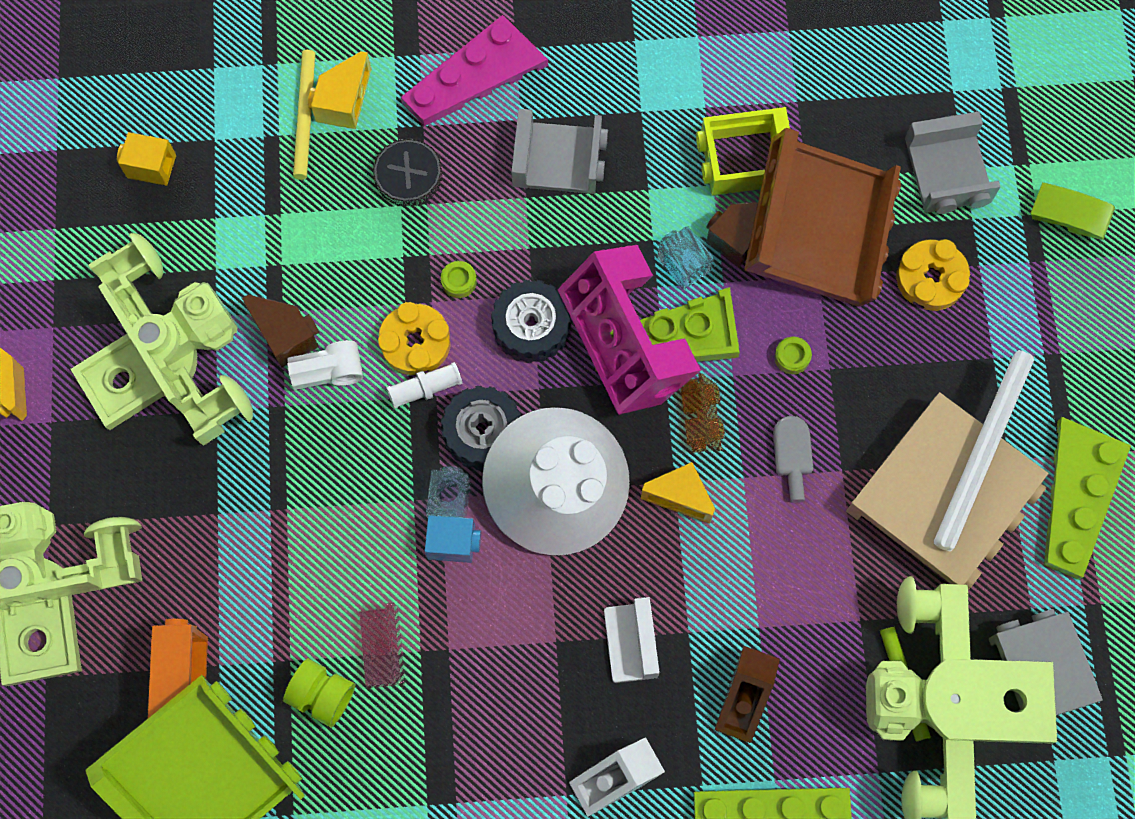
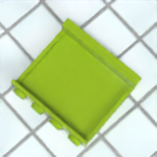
[85,675,305,819]

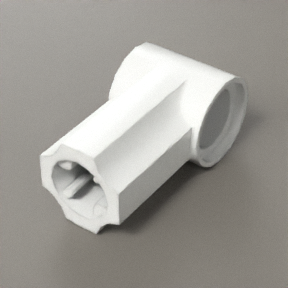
[287,340,363,390]

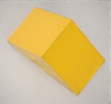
[641,462,715,524]

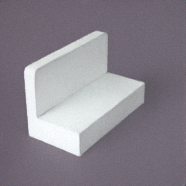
[604,597,659,683]

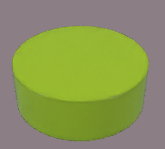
[441,261,477,298]
[774,337,812,374]

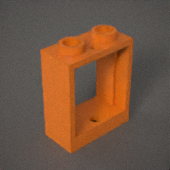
[148,619,208,718]

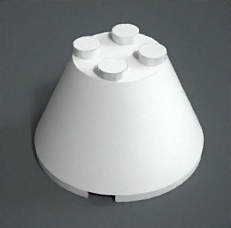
[482,408,629,555]

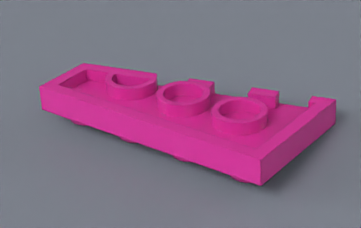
[401,15,548,126]

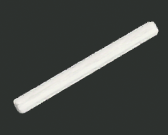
[934,350,1034,552]

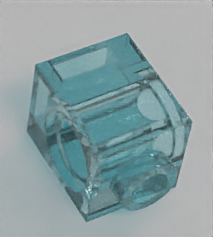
[426,466,470,518]

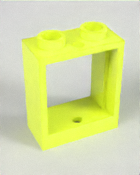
[696,107,790,196]

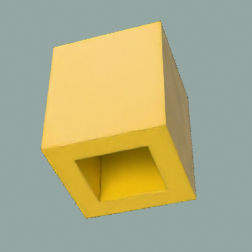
[117,132,176,186]

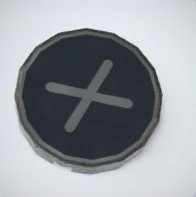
[373,138,442,206]

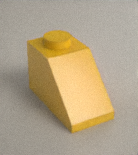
[308,51,372,129]

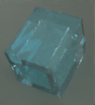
[658,226,714,290]

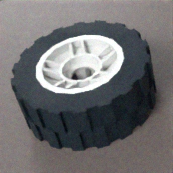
[491,280,571,363]

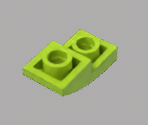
[1031,182,1115,240]

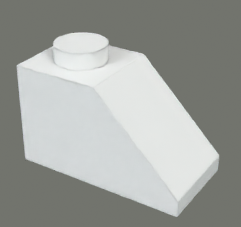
[569,737,665,816]

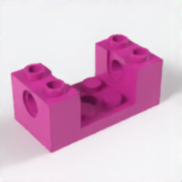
[558,245,701,415]

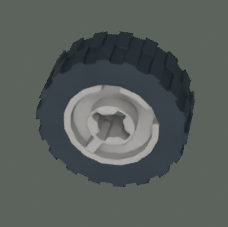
[441,386,521,471]

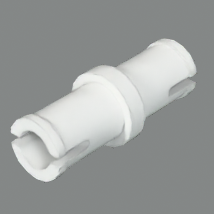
[386,362,462,409]

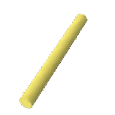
[293,50,316,180]

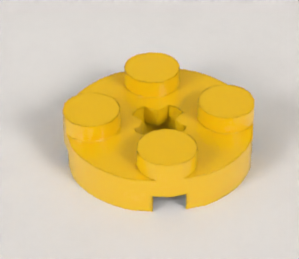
[896,239,970,311]
[378,302,451,375]

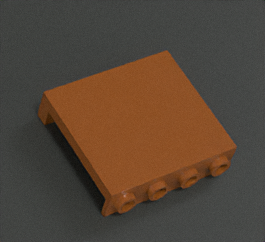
[744,128,901,307]

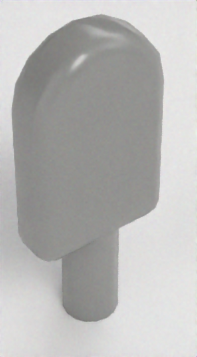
[773,416,813,503]

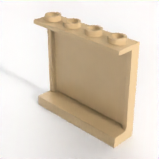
[846,392,1049,590]

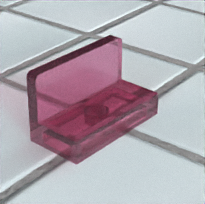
[359,602,405,689]

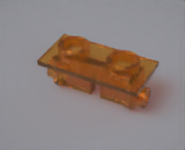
[681,373,725,452]

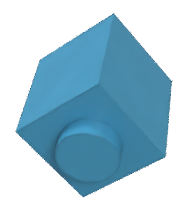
[425,515,481,563]

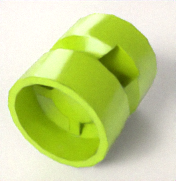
[283,658,356,728]

